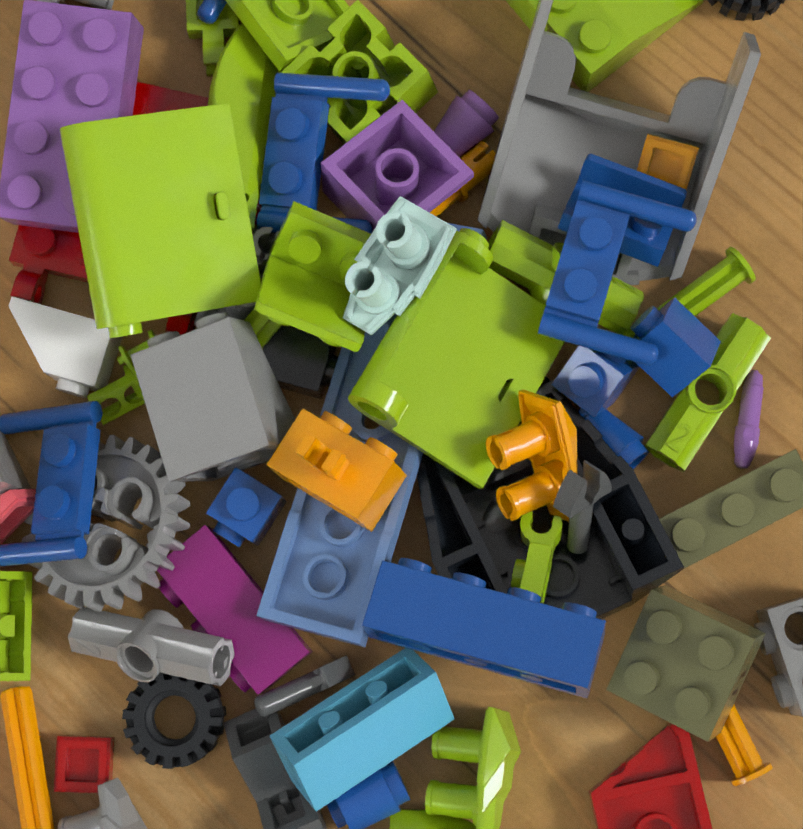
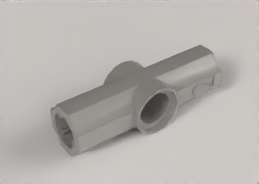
[68,606,235,686]

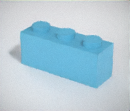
[270,648,455,812]

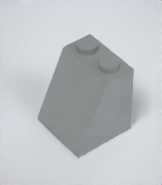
[131,313,295,482]

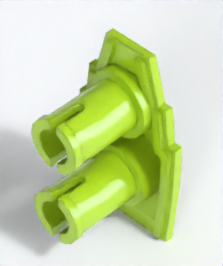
[425,707,521,829]

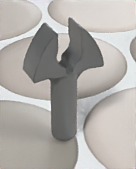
[553,460,612,554]
[254,655,355,717]

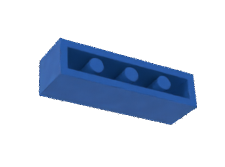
[362,558,606,699]

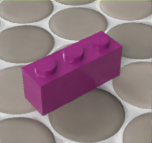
[157,525,313,695]

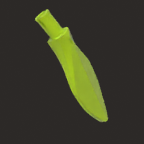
[208,22,280,230]

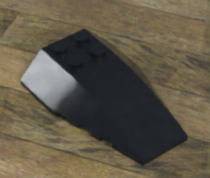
[417,376,684,619]

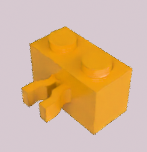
[266,408,407,532]

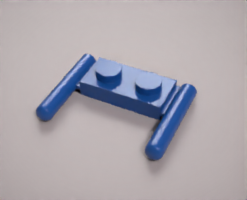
[257,73,390,234]
[537,180,697,365]
[0,401,102,566]

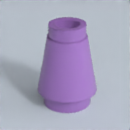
[434,89,499,157]

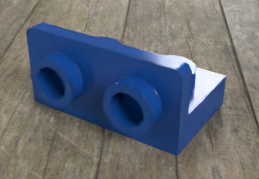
[557,154,687,267]

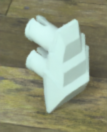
[343,196,457,336]

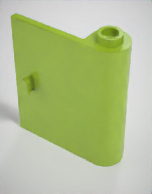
[60,103,261,338]
[348,228,565,489]

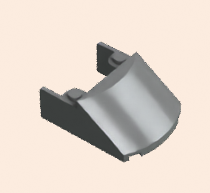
[478,0,761,285]

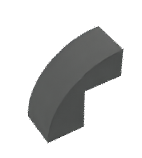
[223,709,327,829]

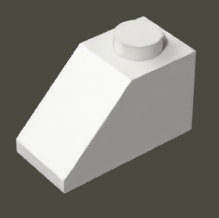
[8,296,123,398]

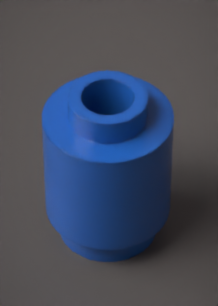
[327,761,411,829]

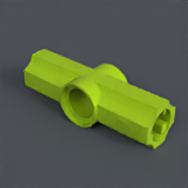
[488,220,644,335]
[644,313,771,472]

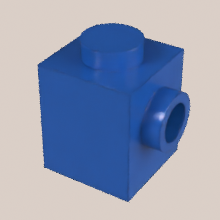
[631,297,721,398]
[551,346,640,417]
[206,467,287,547]

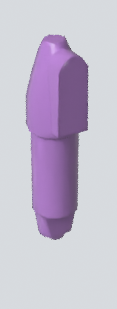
[734,370,764,469]

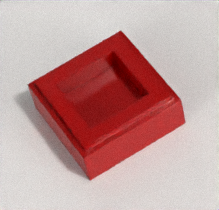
[54,735,114,793]

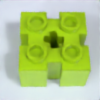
[280,0,438,144]

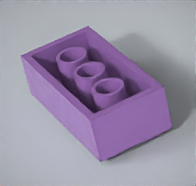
[0,0,144,233]

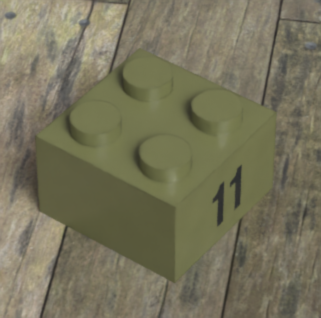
[606,585,766,742]

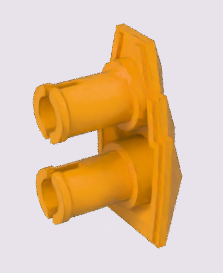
[486,389,578,522]

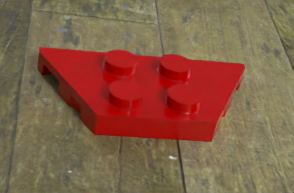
[588,723,713,829]

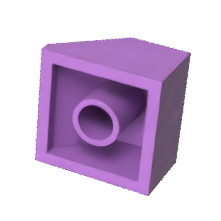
[321,100,474,231]

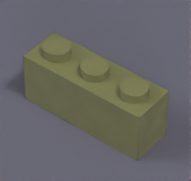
[659,449,803,569]

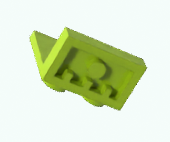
[255,201,371,352]

